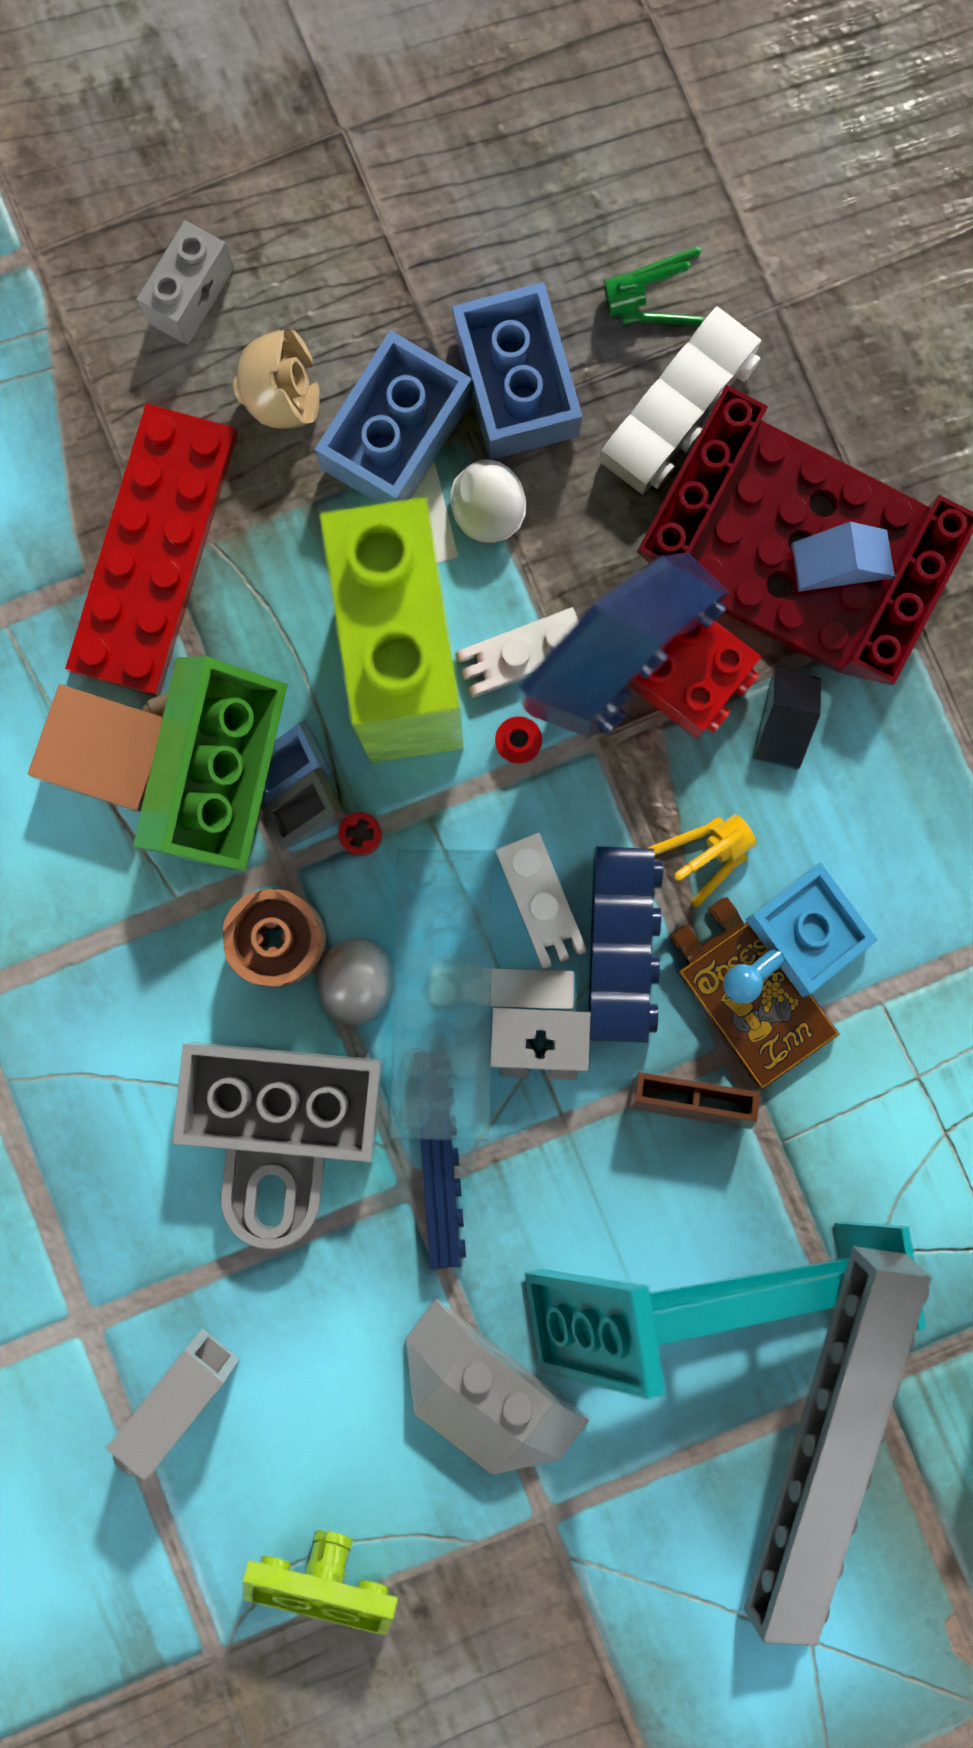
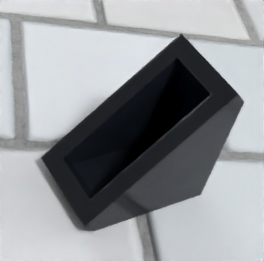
[753,667,821,770]

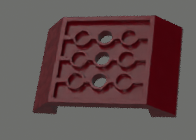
[637,385,973,685]

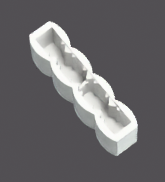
[599,307,762,495]

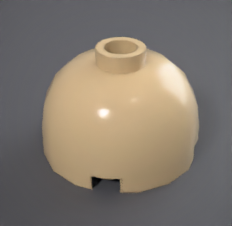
[233,329,320,429]

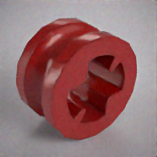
[338,812,382,856]

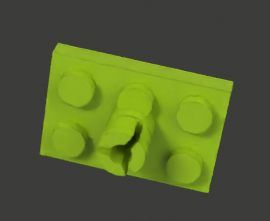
[242,1530,398,1636]

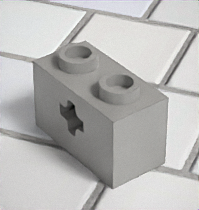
[136,220,234,346]
[490,1008,591,1080]

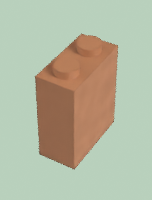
[27,684,163,813]

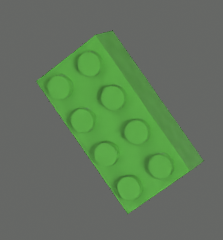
[133,656,288,871]

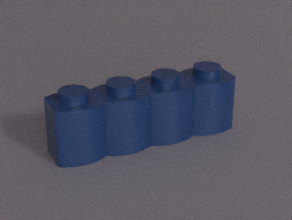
[588,846,663,1043]

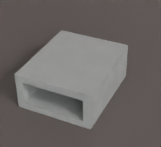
[106,1328,239,1481]

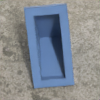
[791,522,894,591]
[262,721,333,804]

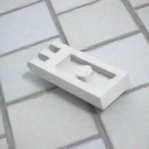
[455,607,578,698]
[495,832,587,969]

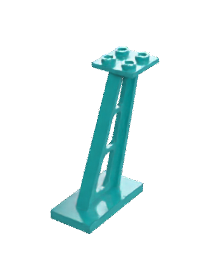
[525,1221,926,1400]

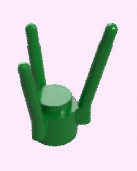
[604,246,705,326]

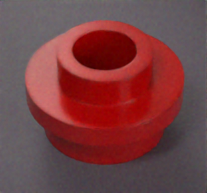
[495,716,542,764]

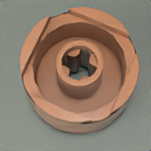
[222,889,327,987]

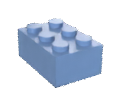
[452,282,583,460]
[314,330,472,504]

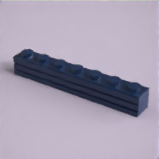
[414,1051,466,1269]

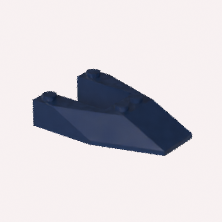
[517,552,730,738]

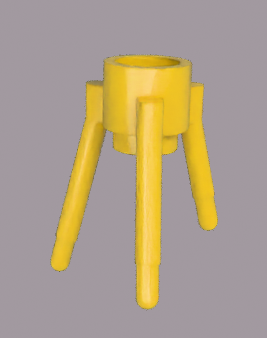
[648,814,757,908]

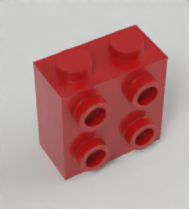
[628,622,762,739]

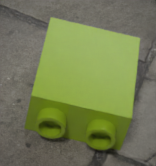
[320,497,464,763]

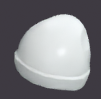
[450,459,526,543]

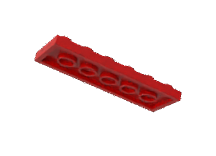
[65,403,238,697]

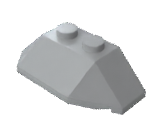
[406,1298,590,1475]

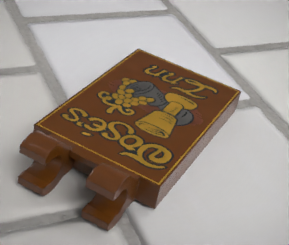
[669,897,840,1090]

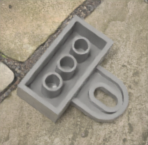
[172,1042,384,1249]

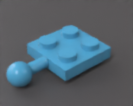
[723,862,878,1004]

